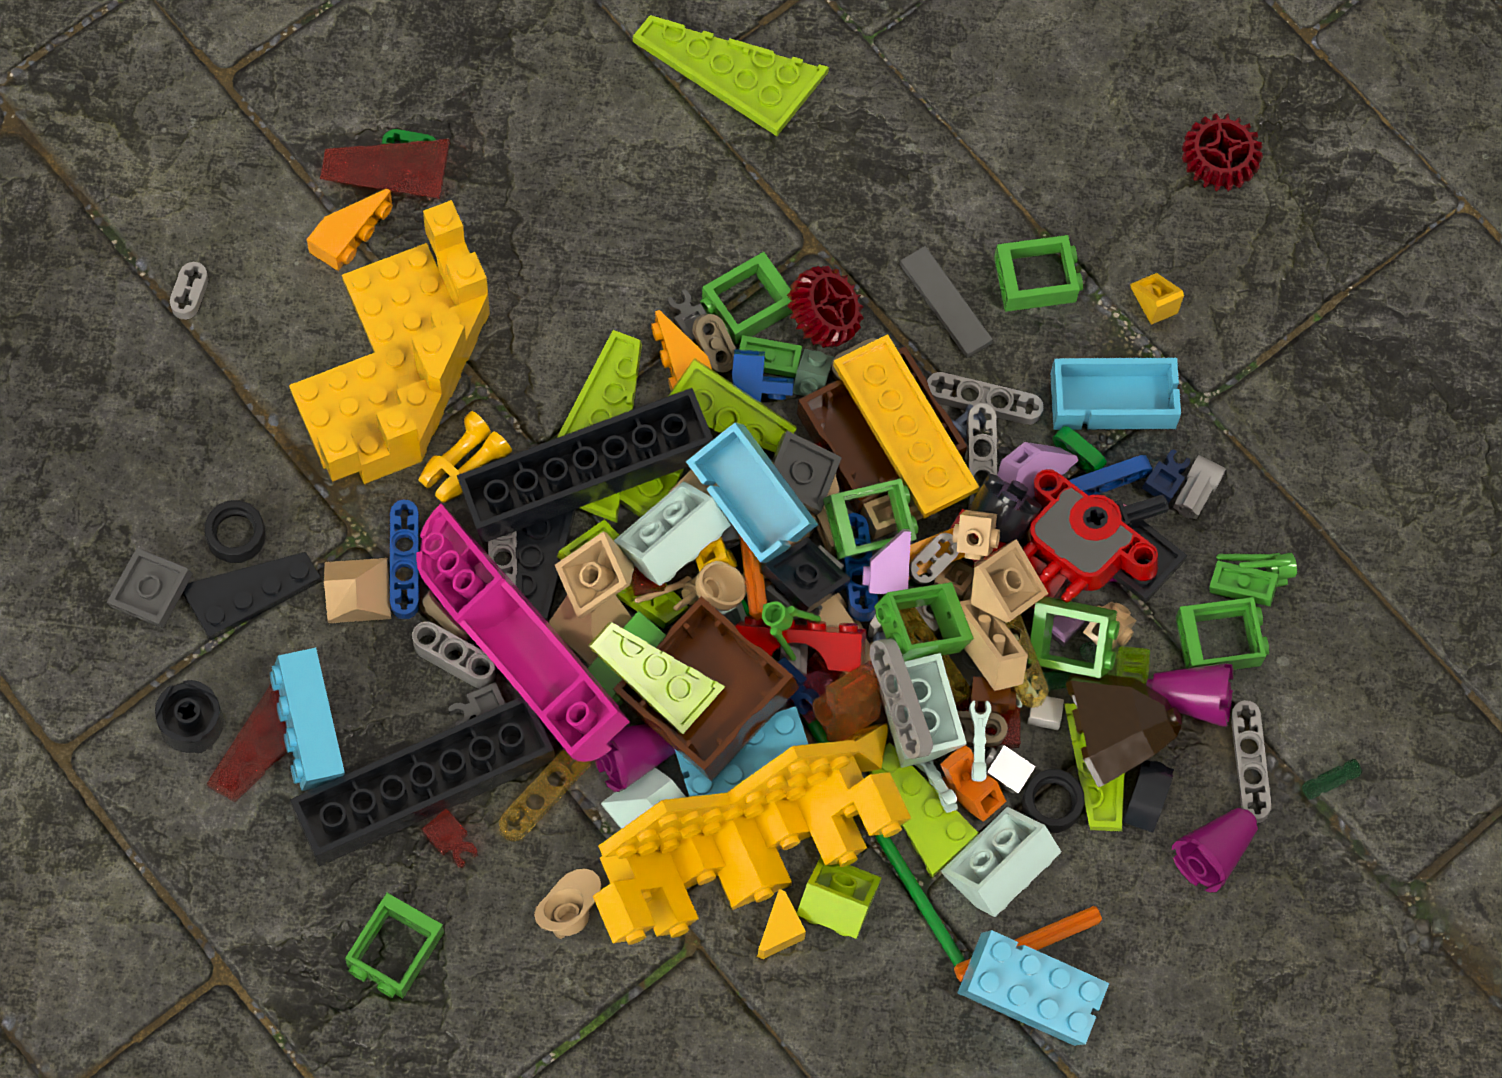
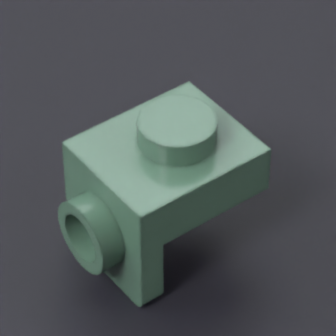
[793,349,834,397]

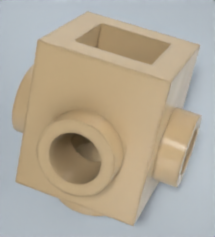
[953,510,1000,560]
[1083,602,1137,649]

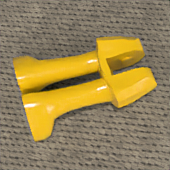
[418,411,512,503]

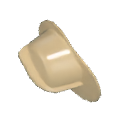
[534,869,601,939]

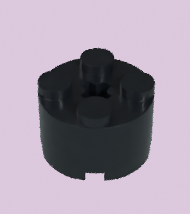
[968,474,1042,544]
[155,680,224,753]

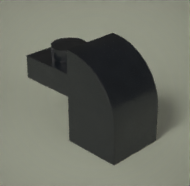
[1123,760,1174,833]

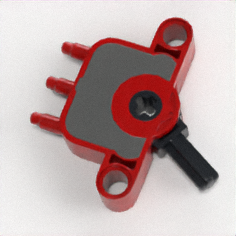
[1022,469,1169,603]

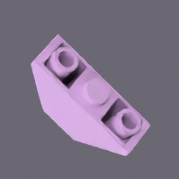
[997,442,1079,498]

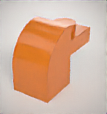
[940,745,1006,822]

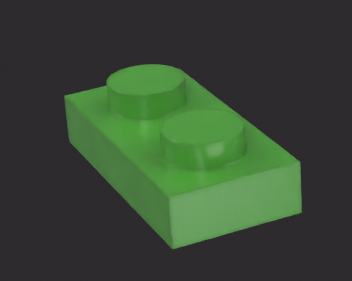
[739,335,802,378]
[1210,561,1279,607]

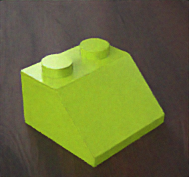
[797,857,882,939]

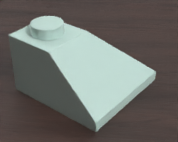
[601,768,686,829]

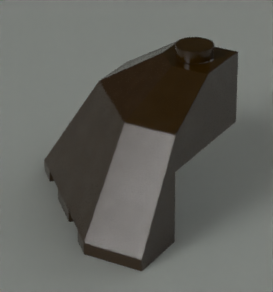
[1066,673,1182,788]

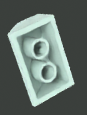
[614,481,731,586]
[876,653,967,768]
[941,807,1062,917]

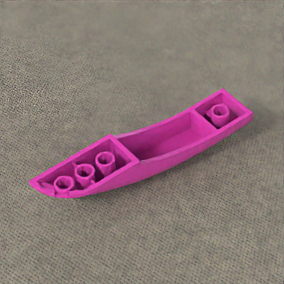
[416,504,630,762]

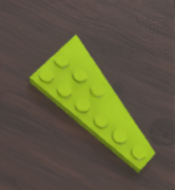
[633,15,829,136]
[557,330,642,523]

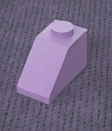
[863,529,911,594]

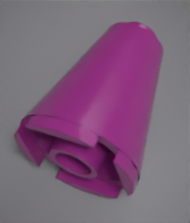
[1147,663,1234,727]
[595,724,676,792]
[1172,808,1258,893]

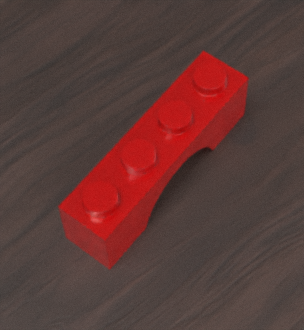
[735,616,866,672]

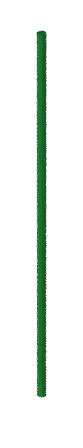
[741,599,965,967]

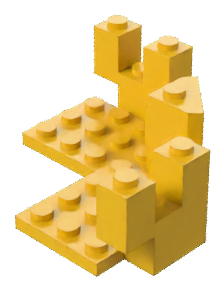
[289,200,490,484]
[593,740,911,945]

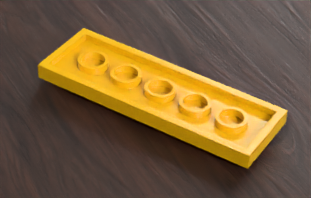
[833,334,979,519]

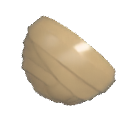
[695,561,746,611]

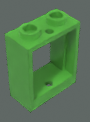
[994,235,1083,312]
[700,252,793,346]
[823,478,918,560]
[874,582,974,662]
[1028,596,1120,678]
[1176,597,1269,670]
[345,893,444,999]

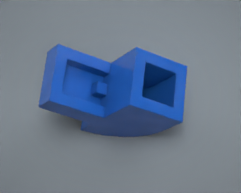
[732,349,794,402]

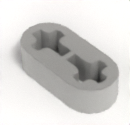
[170,262,209,320]
[909,533,959,585]

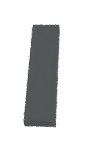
[899,246,993,358]

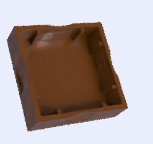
[797,346,967,514]
[613,596,799,781]

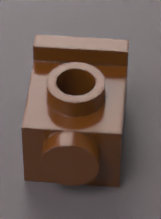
[969,676,1016,715]

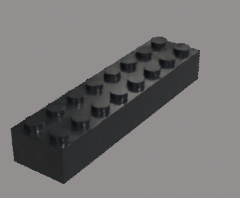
[457,388,713,544]
[290,697,555,867]

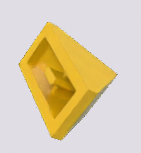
[1130,273,1184,325]
[839,723,888,773]
[757,889,806,959]

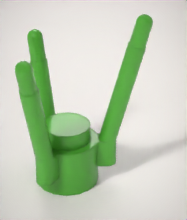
[1216,553,1297,587]
[762,601,821,661]

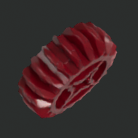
[1182,113,1263,192]
[787,266,864,348]

